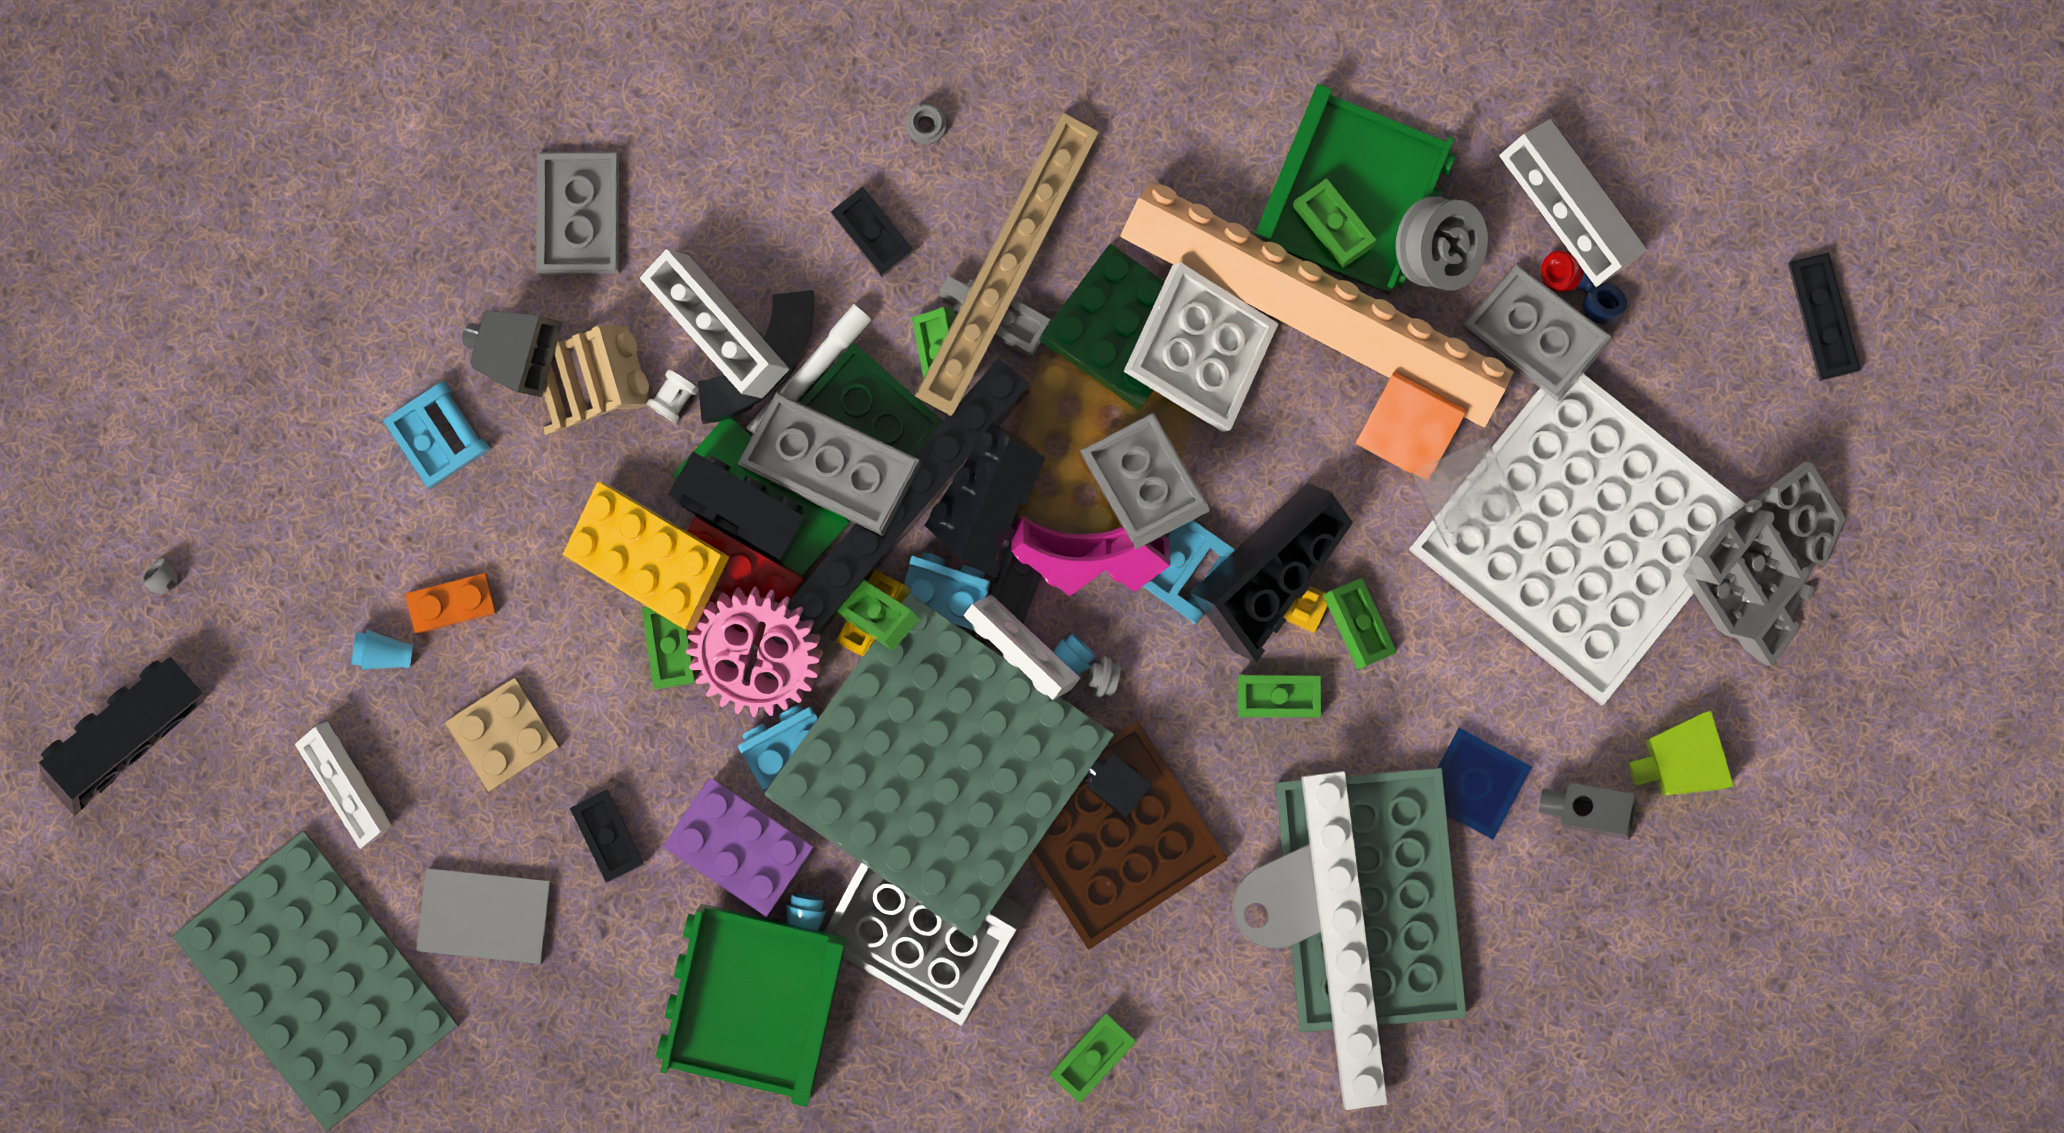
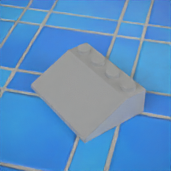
[824,863,1028,1026]

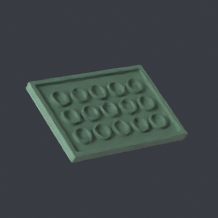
[1275,768,1466,1033]
[172,831,459,1131]

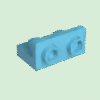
[904,552,990,632]
[738,704,818,791]

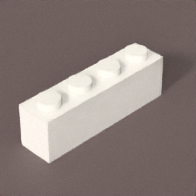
[1499,119,1648,287]
[640,249,789,398]

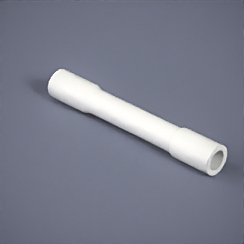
[746,304,872,434]

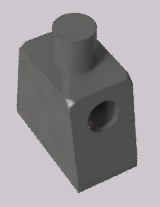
[462,311,562,397]
[1539,783,1636,840]

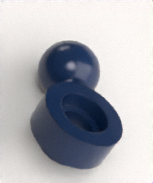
[1576,270,1627,325]

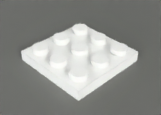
[1124,262,1279,432]

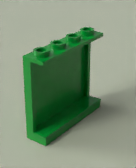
[1255,83,1457,295]
[656,904,847,1107]

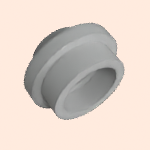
[906,104,946,145]
[1087,656,1121,698]

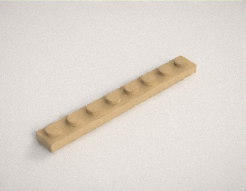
[915,112,1099,416]

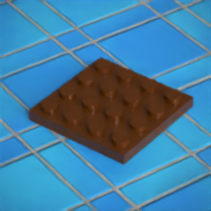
[1029,720,1228,950]

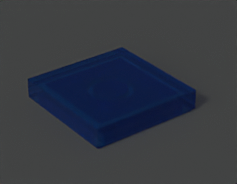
[1437,728,1532,840]

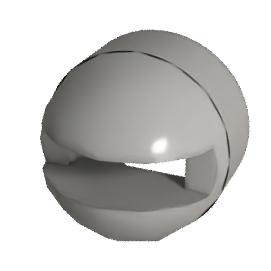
[141,558,178,595]

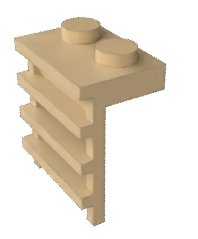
[543,325,650,435]

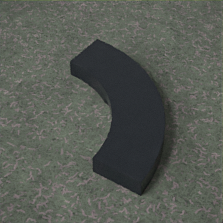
[698,290,815,424]

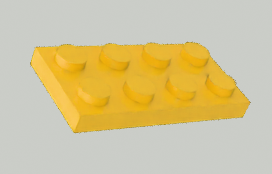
[562,481,729,631]

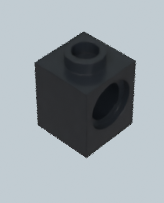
[1086,753,1152,819]

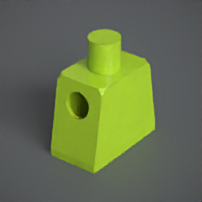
[1628,711,1734,796]

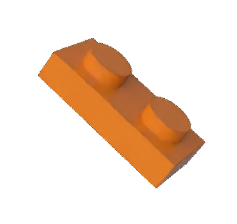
[405,573,496,634]

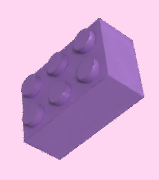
[663,777,816,917]

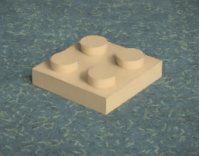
[445,677,560,792]

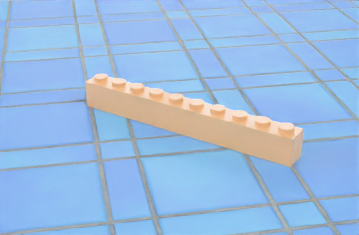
[1120,181,1514,428]

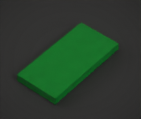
[672,418,850,576]

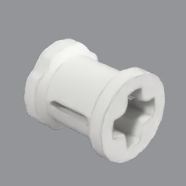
[646,370,699,424]

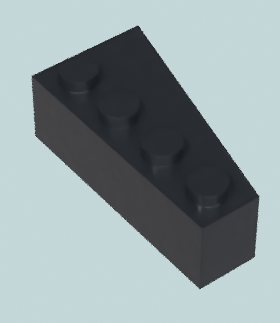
[1190,483,1353,663]
[39,657,203,816]

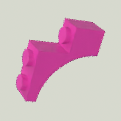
[1011,516,1170,596]

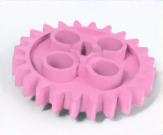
[686,587,823,717]

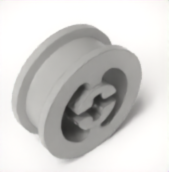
[1396,196,1488,291]

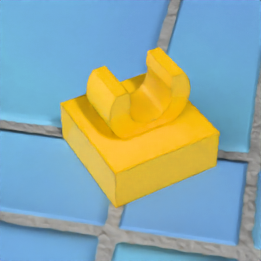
[1283,586,1328,634]

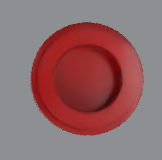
[1541,250,1583,292]

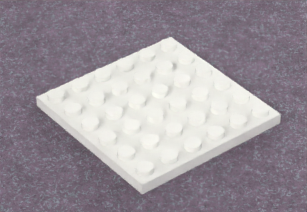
[1409,374,1746,706]

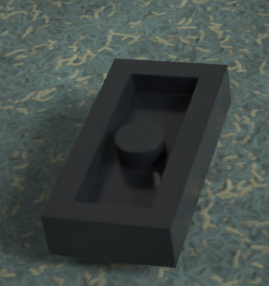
[830,187,914,278]
[570,790,645,883]

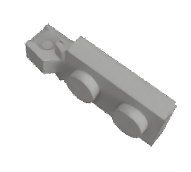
[939,275,1052,358]

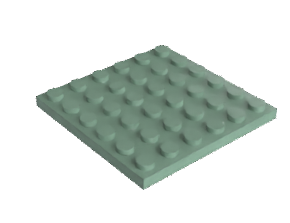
[765,593,1114,939]

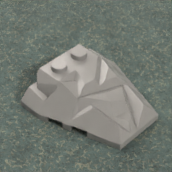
[1683,461,1846,666]

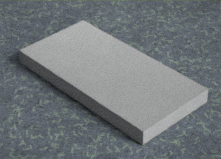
[738,392,922,536]

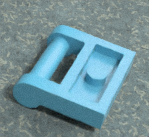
[382,381,491,490]
[1142,520,1235,625]

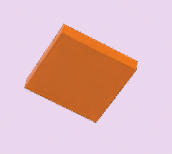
[1355,371,1467,482]

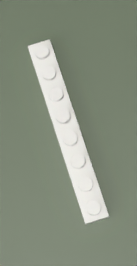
[1301,771,1387,1110]

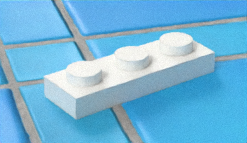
[964,594,1080,700]
[295,721,392,849]

